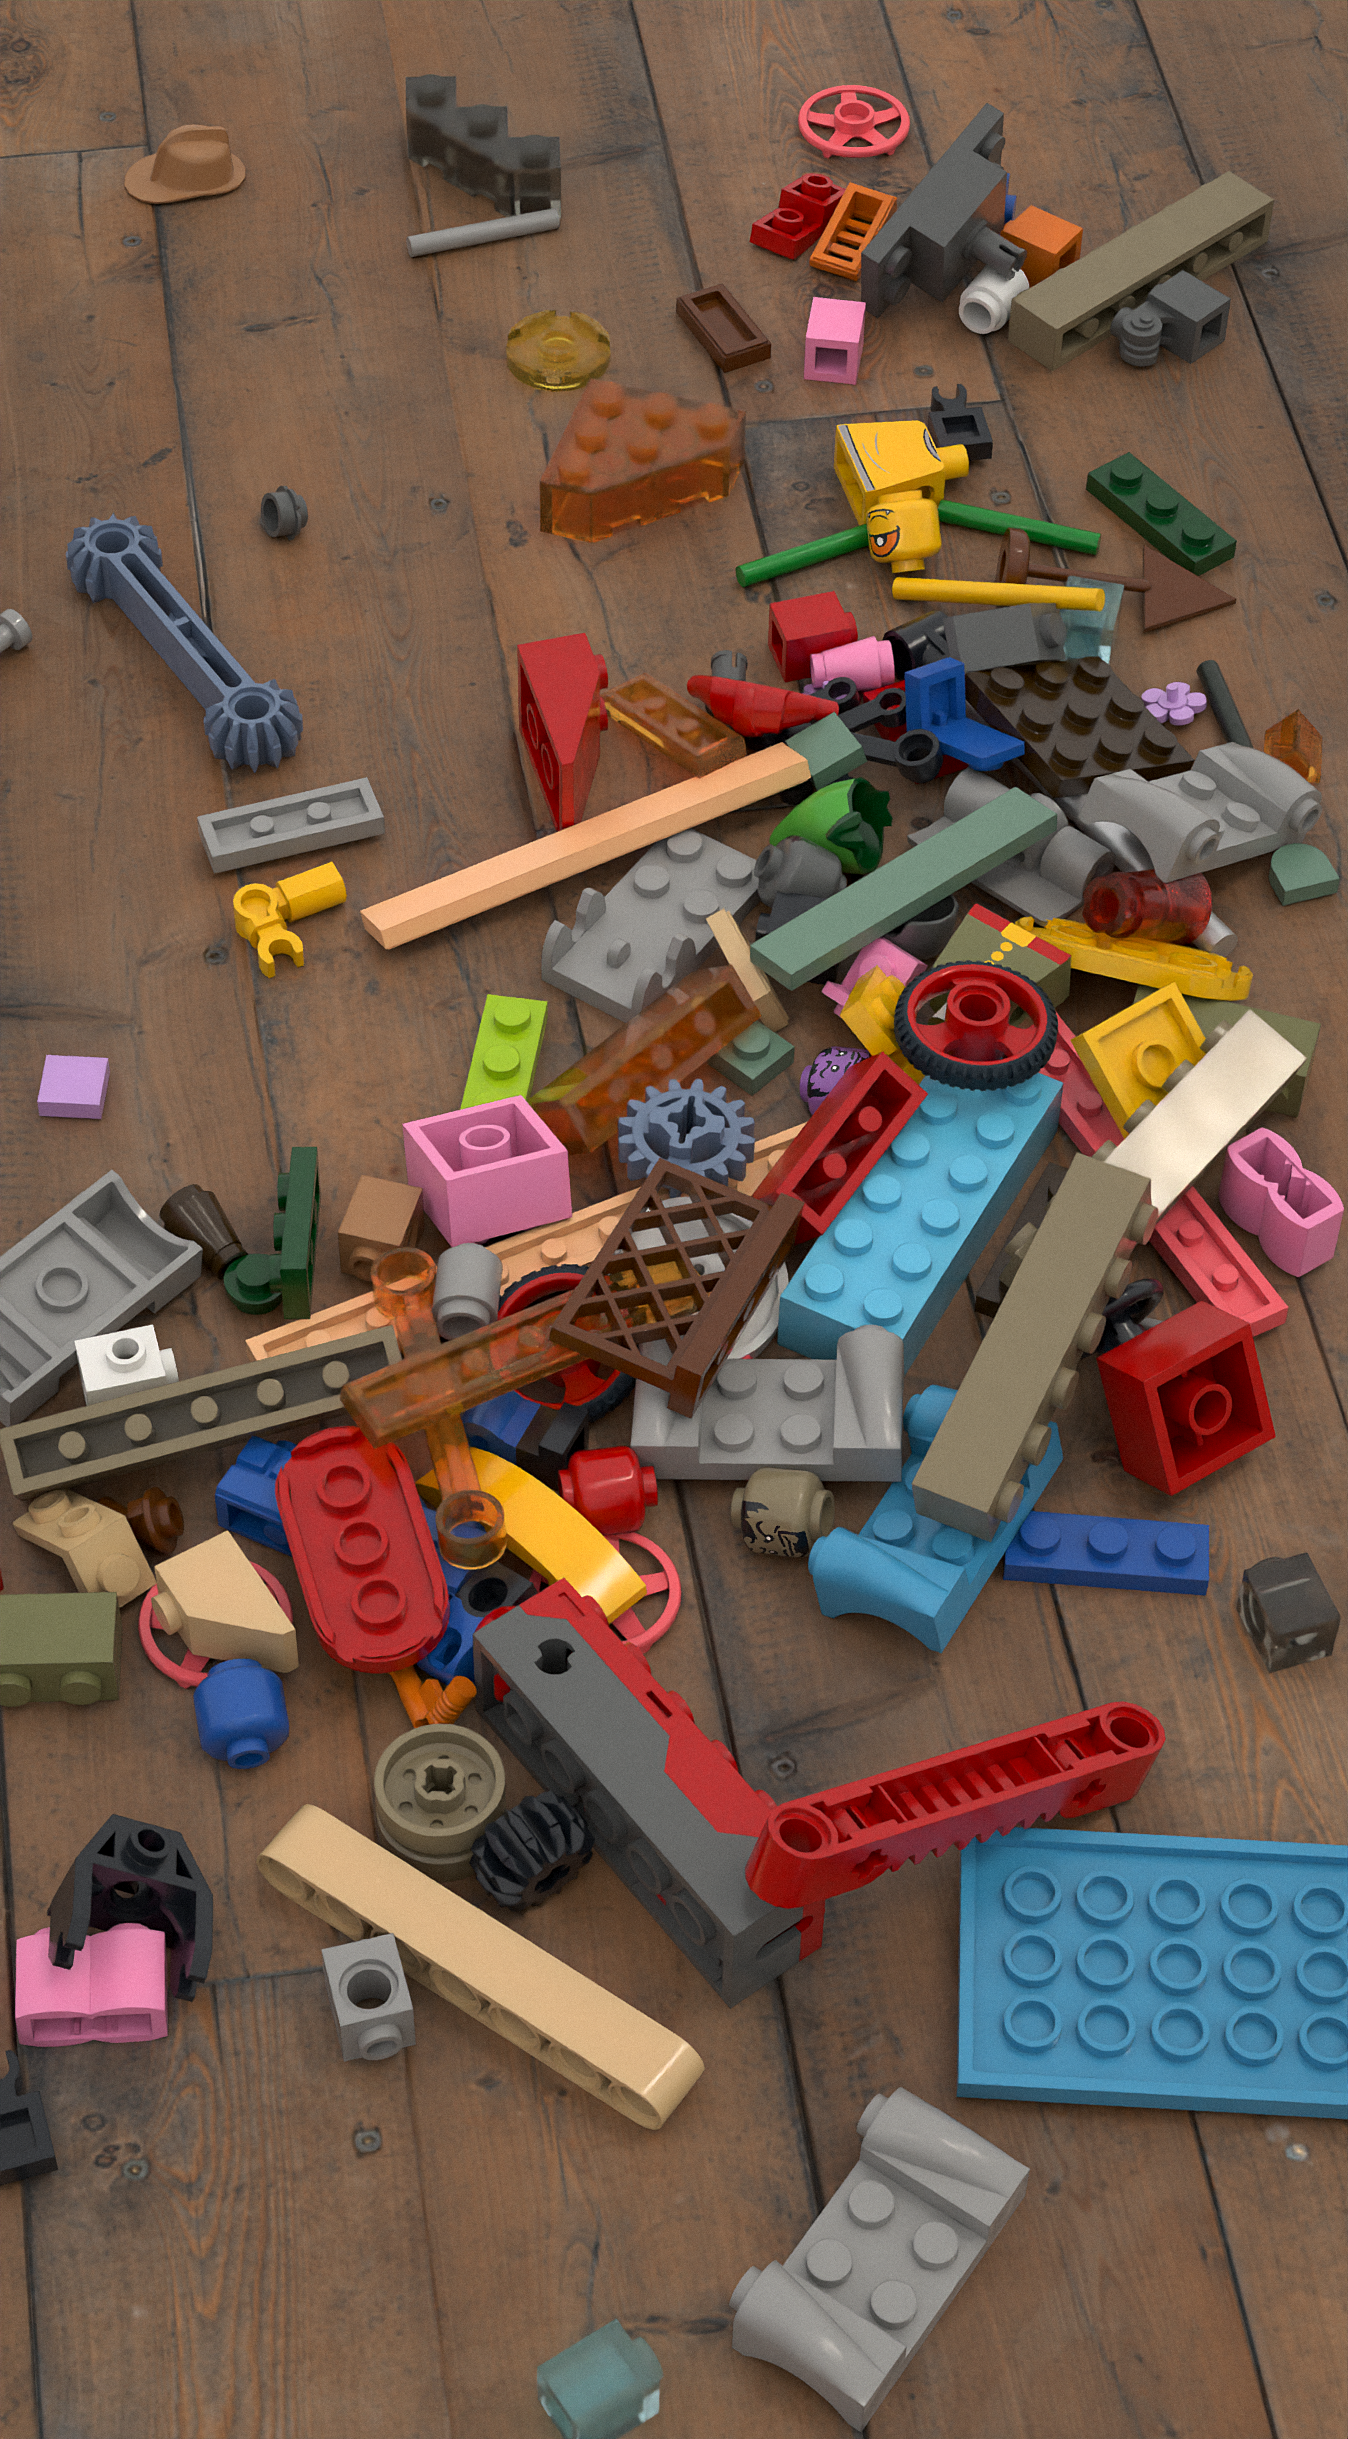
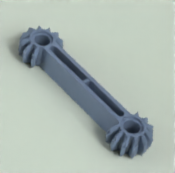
[66,512,303,773]

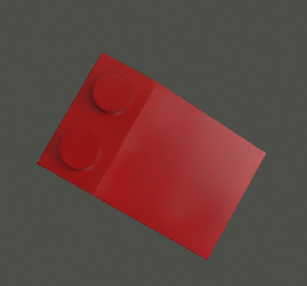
[517,633,608,832]

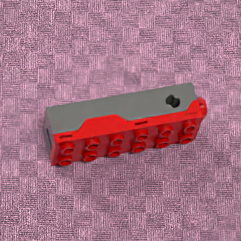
[473,1577,826,2009]

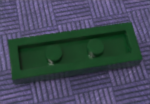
[1086,452,1237,576]
[269,1147,321,1319]

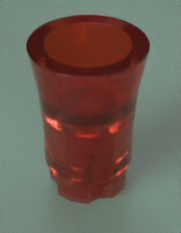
[1082,868,1212,945]

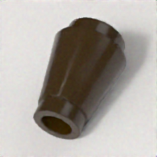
[159,1184,248,1279]

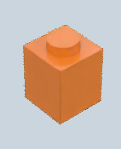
[1000,205,1083,287]

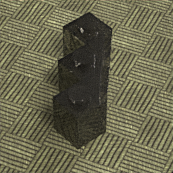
[406,74,561,219]

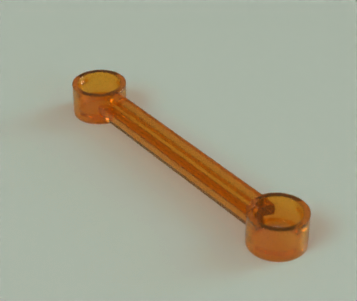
[370,1247,507,1570]

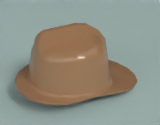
[124,124,245,204]

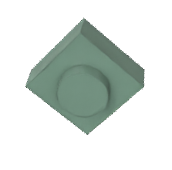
[707,1015,795,1096]

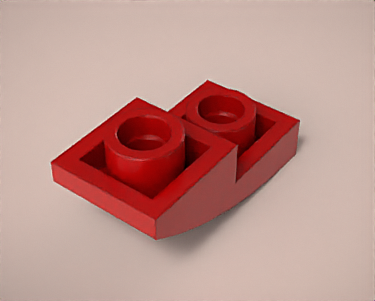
[749,173,846,260]

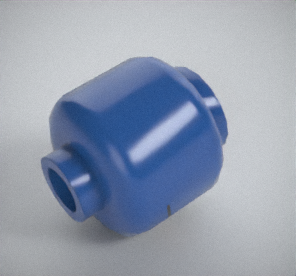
[193,1659,289,1769]

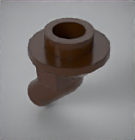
[97,1487,184,1553]

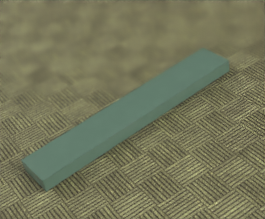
[750,787,1057,991]

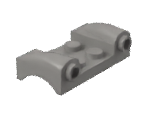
[1077,742,1322,883]
[0,1170,203,1427]
[631,1325,904,1482]
[729,2087,1030,2432]

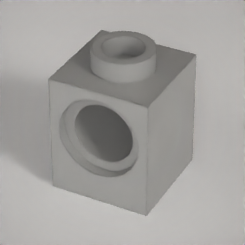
[321,1933,416,2062]

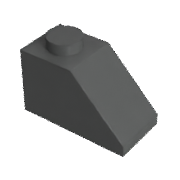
[943,603,1066,673]

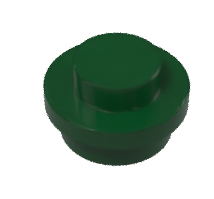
[224,1254,282,1315]

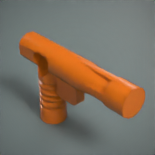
[388,1665,477,1729]

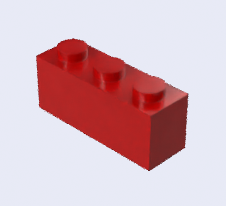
[751,1051,928,1246]

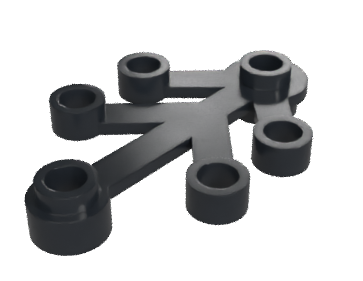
[739,677,944,805]

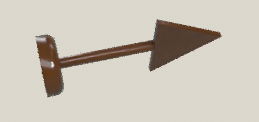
[995,527,1237,633]

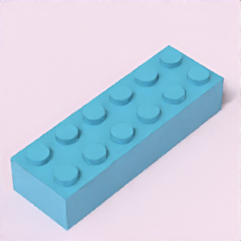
[777,1058,1064,1376]

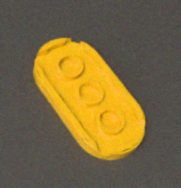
[1015,917,1253,1001]

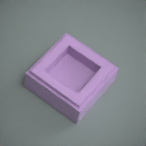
[37,1055,110,1119]

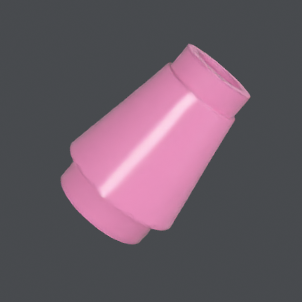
[810,636,895,692]

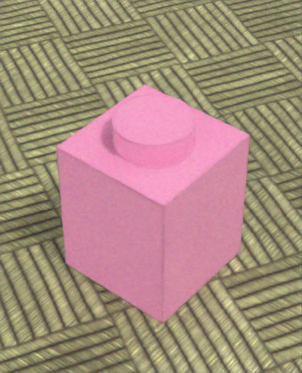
[804,297,866,385]

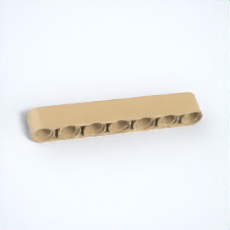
[256,1804,705,2130]

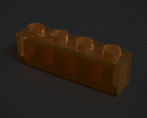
[527,964,762,1156]

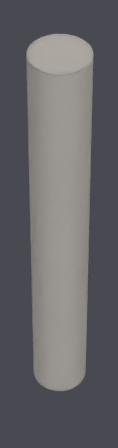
[406,208,560,257]

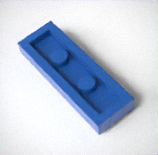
[1003,1511,1209,1596]

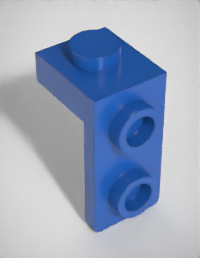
[905,657,1025,771]

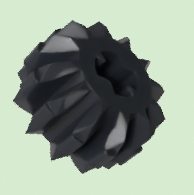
[469,1791,595,1912]

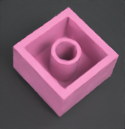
[402,1095,572,1247]

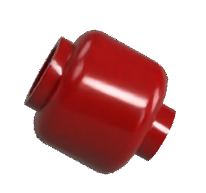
[558,1445,658,1536]

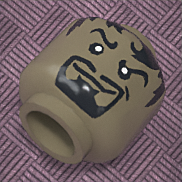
[731,1467,835,1558]

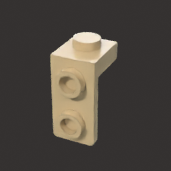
[13,1489,157,1608]

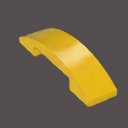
[415,1446,647,1624]

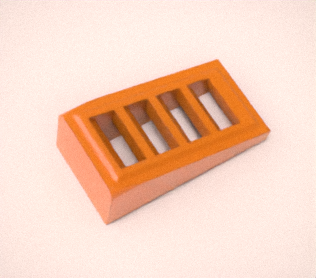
[809,182,897,281]

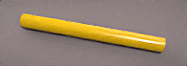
[892,577,1105,612]

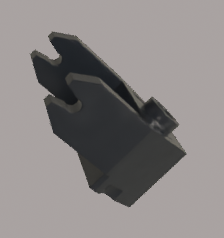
[47,1814,213,2002]

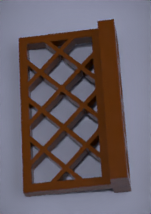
[549,1158,805,1418]

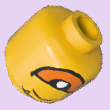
[866,490,942,573]

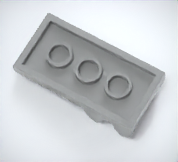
[541,828,761,1031]

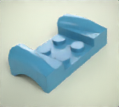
[808,1385,1063,1653]

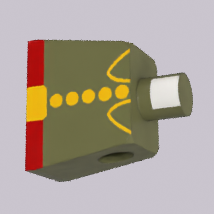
[928,903,1071,1029]

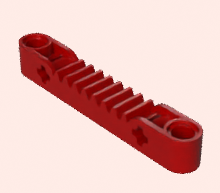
[745,1701,1166,1909]

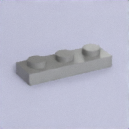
[197,777,385,874]

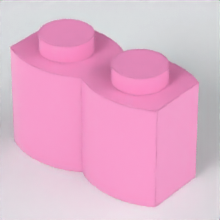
[1218,1127,1344,1277]
[15,1923,168,2047]

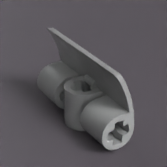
[907,767,1116,927]

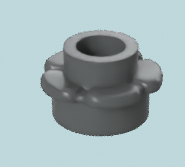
[261,486,308,541]

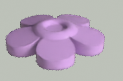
[1141,682,1207,726]

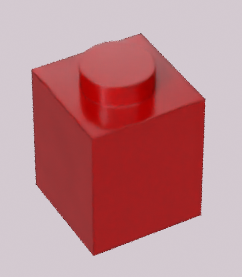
[768,591,858,683]

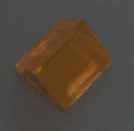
[1263,709,1323,783]

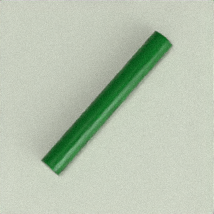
[938,499,1101,555]
[735,523,869,588]

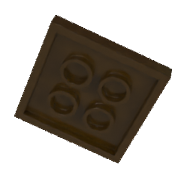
[965,656,1195,799]

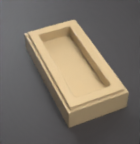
[706,908,789,1032]

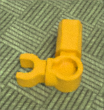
[233,862,347,978]

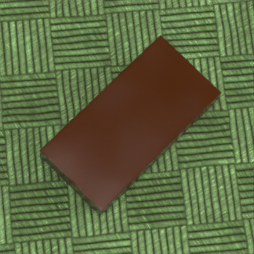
[676,283,771,373]

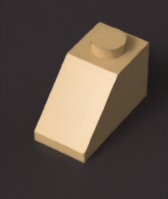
[151,1530,299,1673]

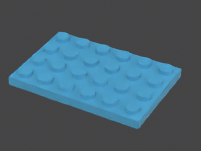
[956,1827,1348,2119]

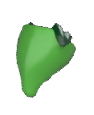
[769,777,893,875]

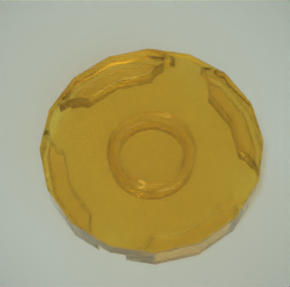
[506,310,611,392]

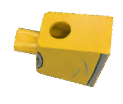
[834,420,969,526]

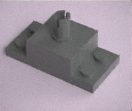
[861,103,1027,318]

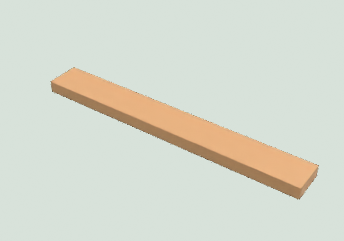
[360,742,811,950]

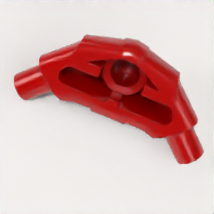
[687,675,839,737]

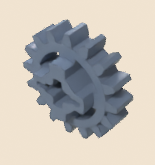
[618,1079,755,1198]

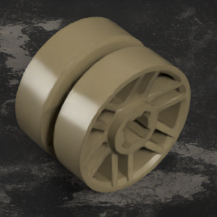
[374,1724,506,1882]

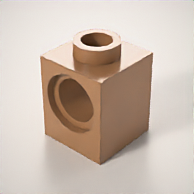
[338,1175,425,1283]

